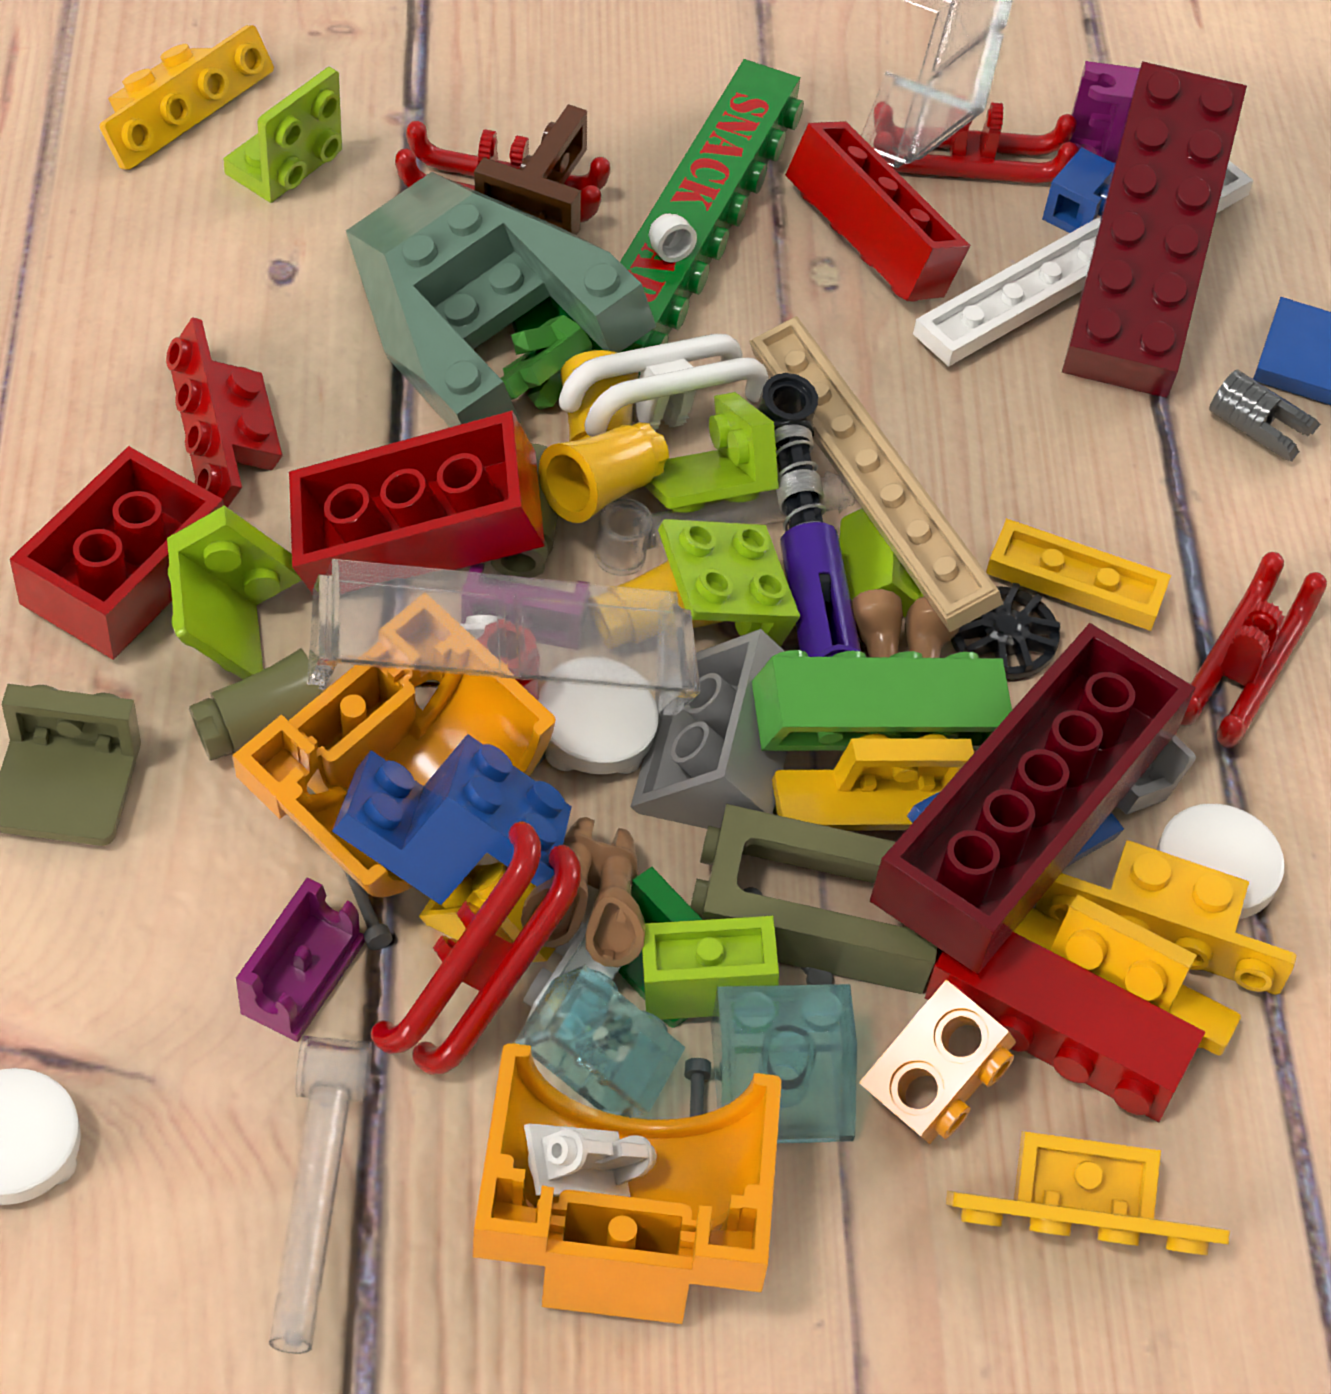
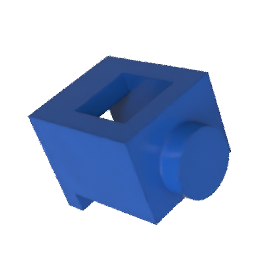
[1042,147,1115,233]

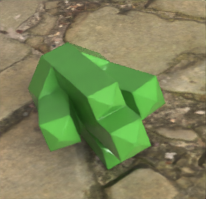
[500,315,592,410]

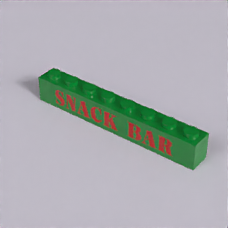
[586,59,804,379]

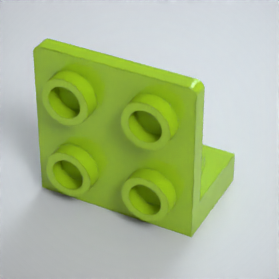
[223,66,342,203]
[644,392,779,513]
[167,505,302,679]
[658,519,800,647]

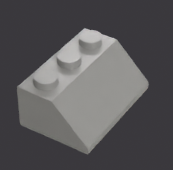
[630,629,788,829]

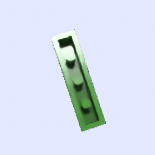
[751,650,1012,751]

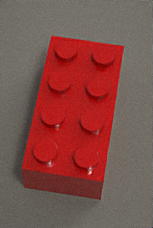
[289,411,545,605]

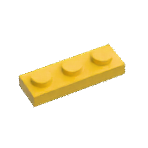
[986,518,1171,631]

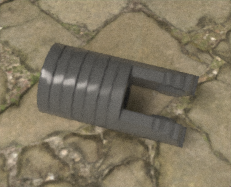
[1209,369,1321,462]

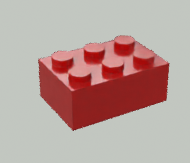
[10,446,224,660]

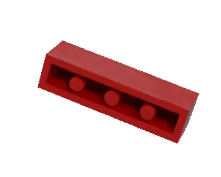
[785,121,971,302]
[924,932,1205,1123]

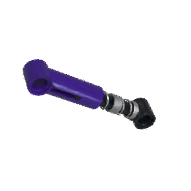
[756,373,861,657]

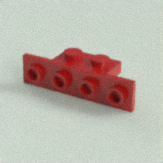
[166,317,283,508]

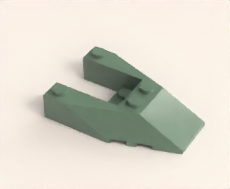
[346,172,656,427]

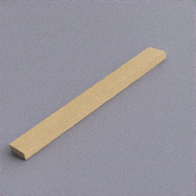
[749,316,1003,632]

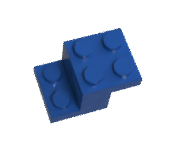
[332,734,572,905]

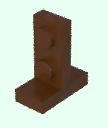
[474,104,587,235]

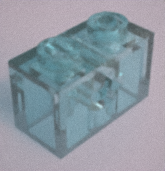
[515,965,686,1118]

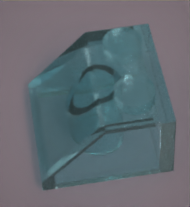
[711,984,857,1143]

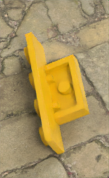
[99,25,274,170]
[772,734,974,831]
[1035,840,1297,995]
[1013,894,1241,1056]
[946,1131,1230,1255]

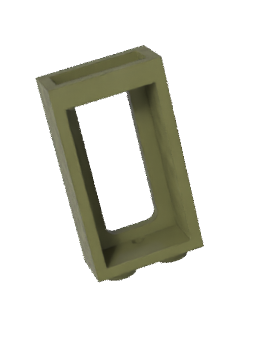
[690,804,937,994]

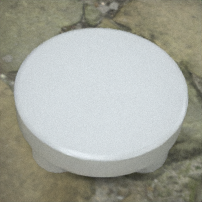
[538,662,658,774]
[1156,804,1284,919]
[0,1068,81,1205]

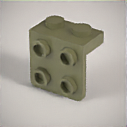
[0,684,141,846]

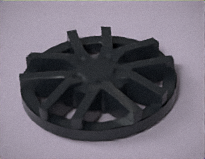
[951,583,1060,679]

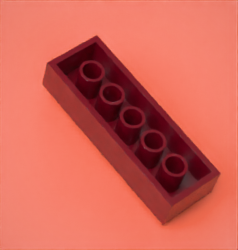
[1061,61,1247,398]
[870,623,1196,974]

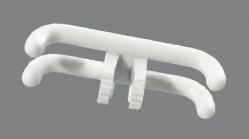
[559,334,769,437]

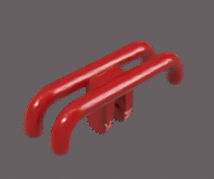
[874,99,1079,183]
[395,121,611,223]
[1180,552,1327,748]
[371,821,581,1075]

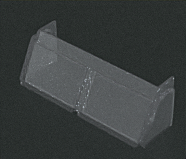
[861,0,1013,168]
[307,559,700,718]

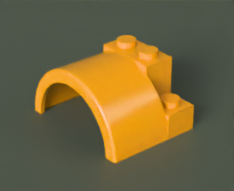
[232,595,556,898]
[473,1043,782,1324]

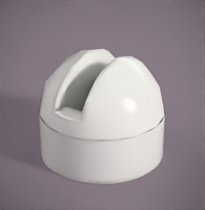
[648,214,697,262]

